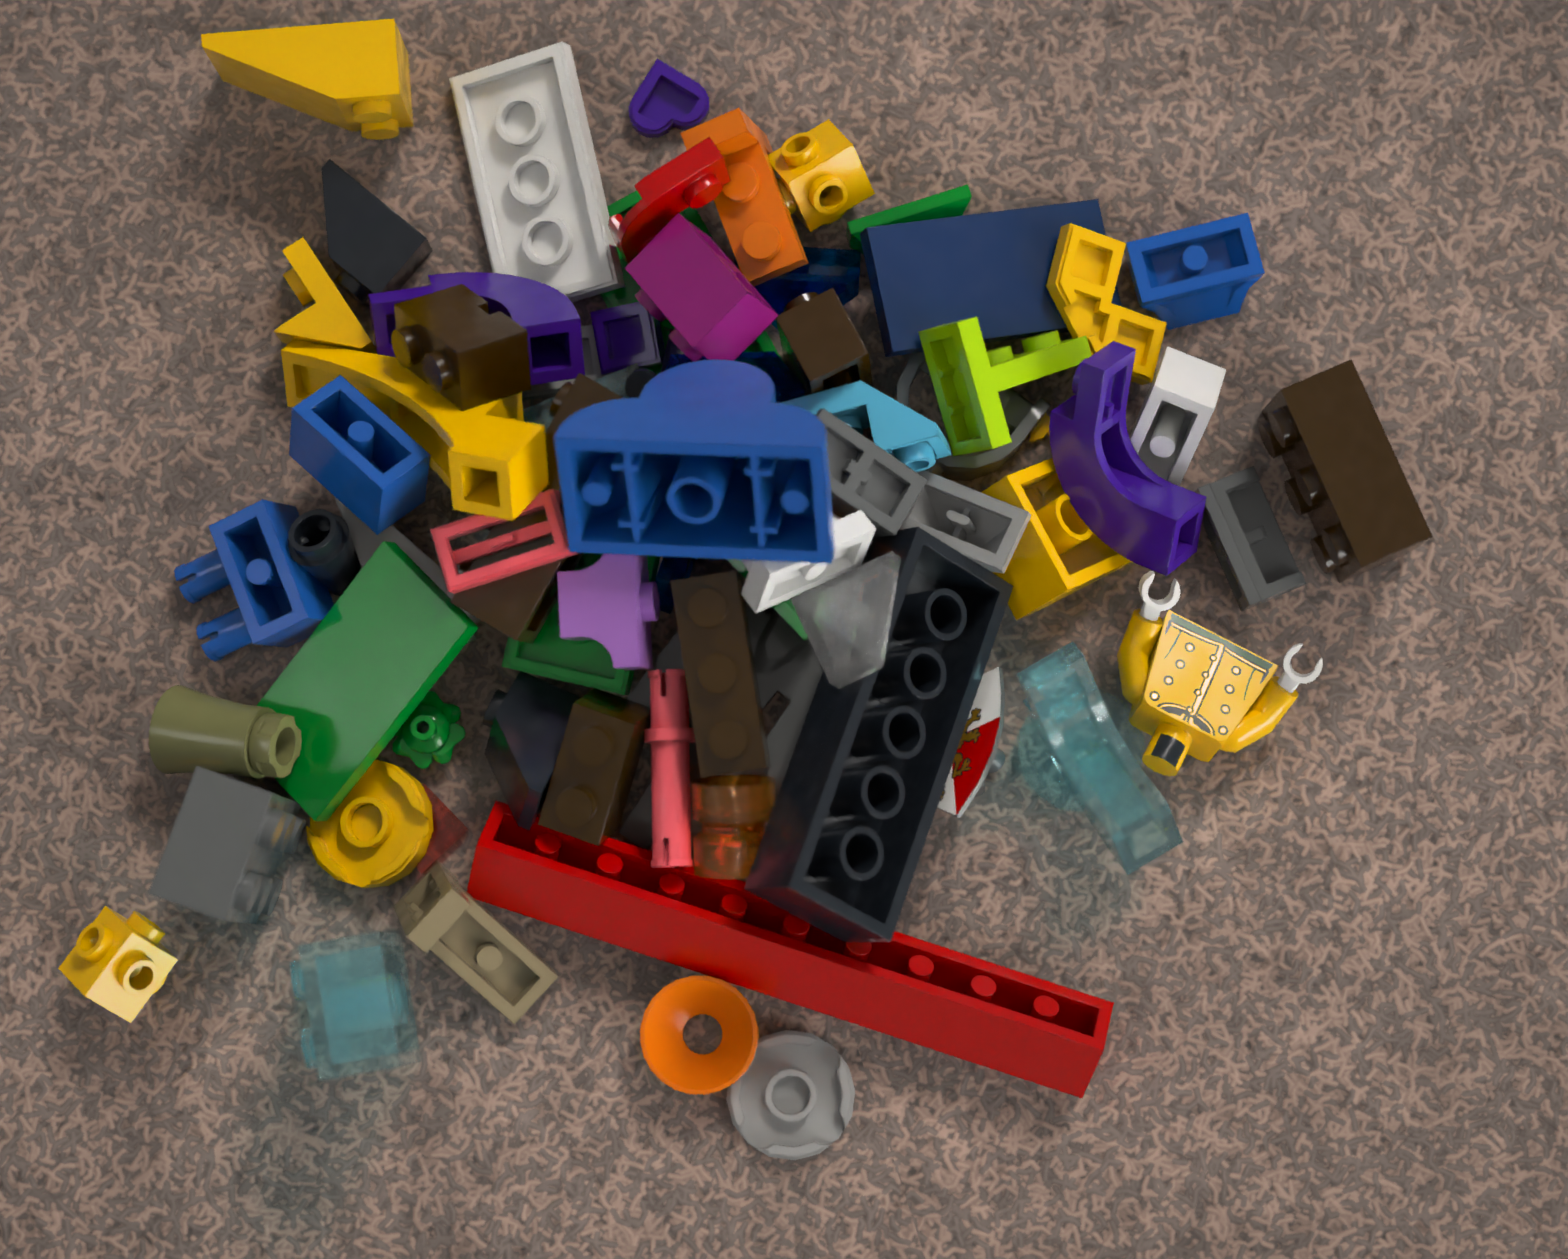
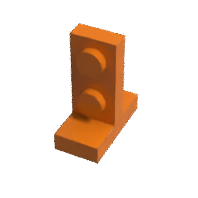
[680,108,808,286]

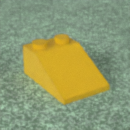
[201,19,413,140]

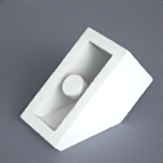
[1129,346,1226,486]

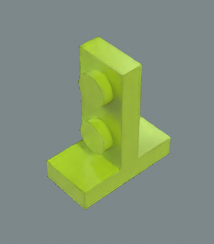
[918,316,1092,456]

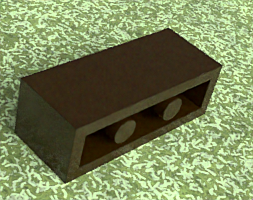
[671,570,771,777]

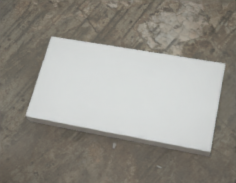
[449,41,625,302]

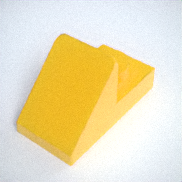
[274,237,376,354]

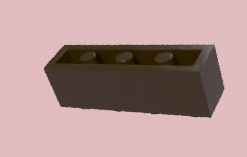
[450,373,624,644]

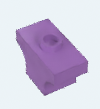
[557,554,660,670]

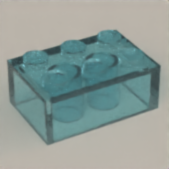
[290,931,422,1081]

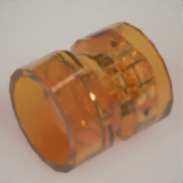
[691,774,776,879]

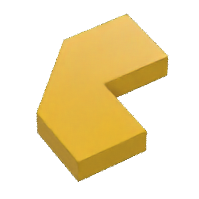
[1046,223,1167,385]

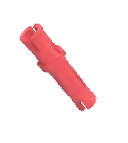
[644,669,695,868]

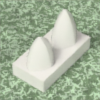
[741,510,876,613]

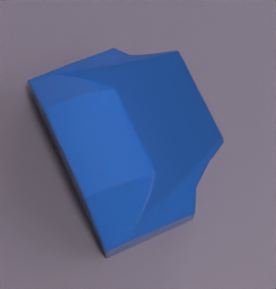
[1124,213,1265,330]

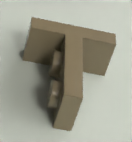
[393,860,559,1024]

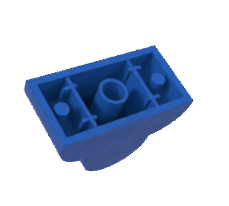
[554,360,835,564]

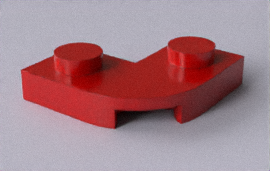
[608,136,731,265]

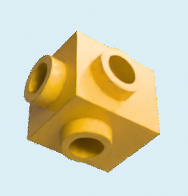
[768,119,875,232]
[58,905,178,1023]

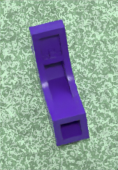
[368,272,585,385]
[1049,341,1207,576]

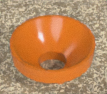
[640,976,759,1095]

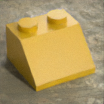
[981,458,1132,621]

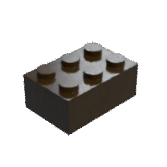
[1258,359,1433,583]

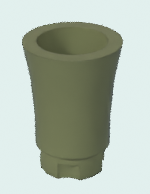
[149,685,302,778]

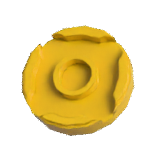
[306,760,434,888]

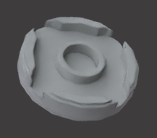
[726,1030,855,1160]

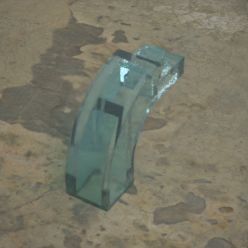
[1016,641,1183,875]

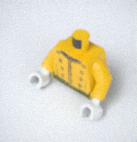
[1117,571,1323,776]

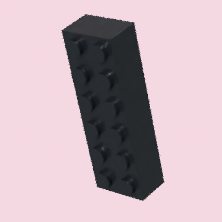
[744,527,1013,942]

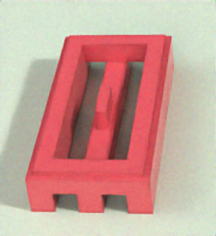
[430,489,577,594]

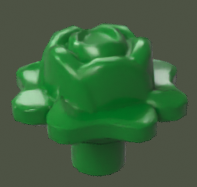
[392,691,466,769]

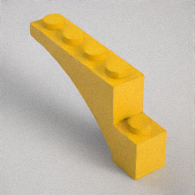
[281,340,549,521]

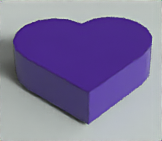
[629,59,710,138]

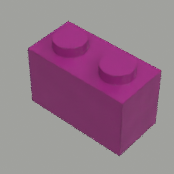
[625,213,779,362]

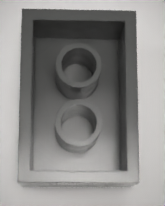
[148,766,306,924]

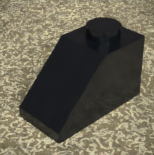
[321,159,433,305]
[482,671,581,831]

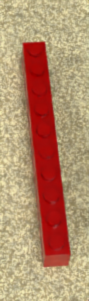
[466,800,1114,1098]

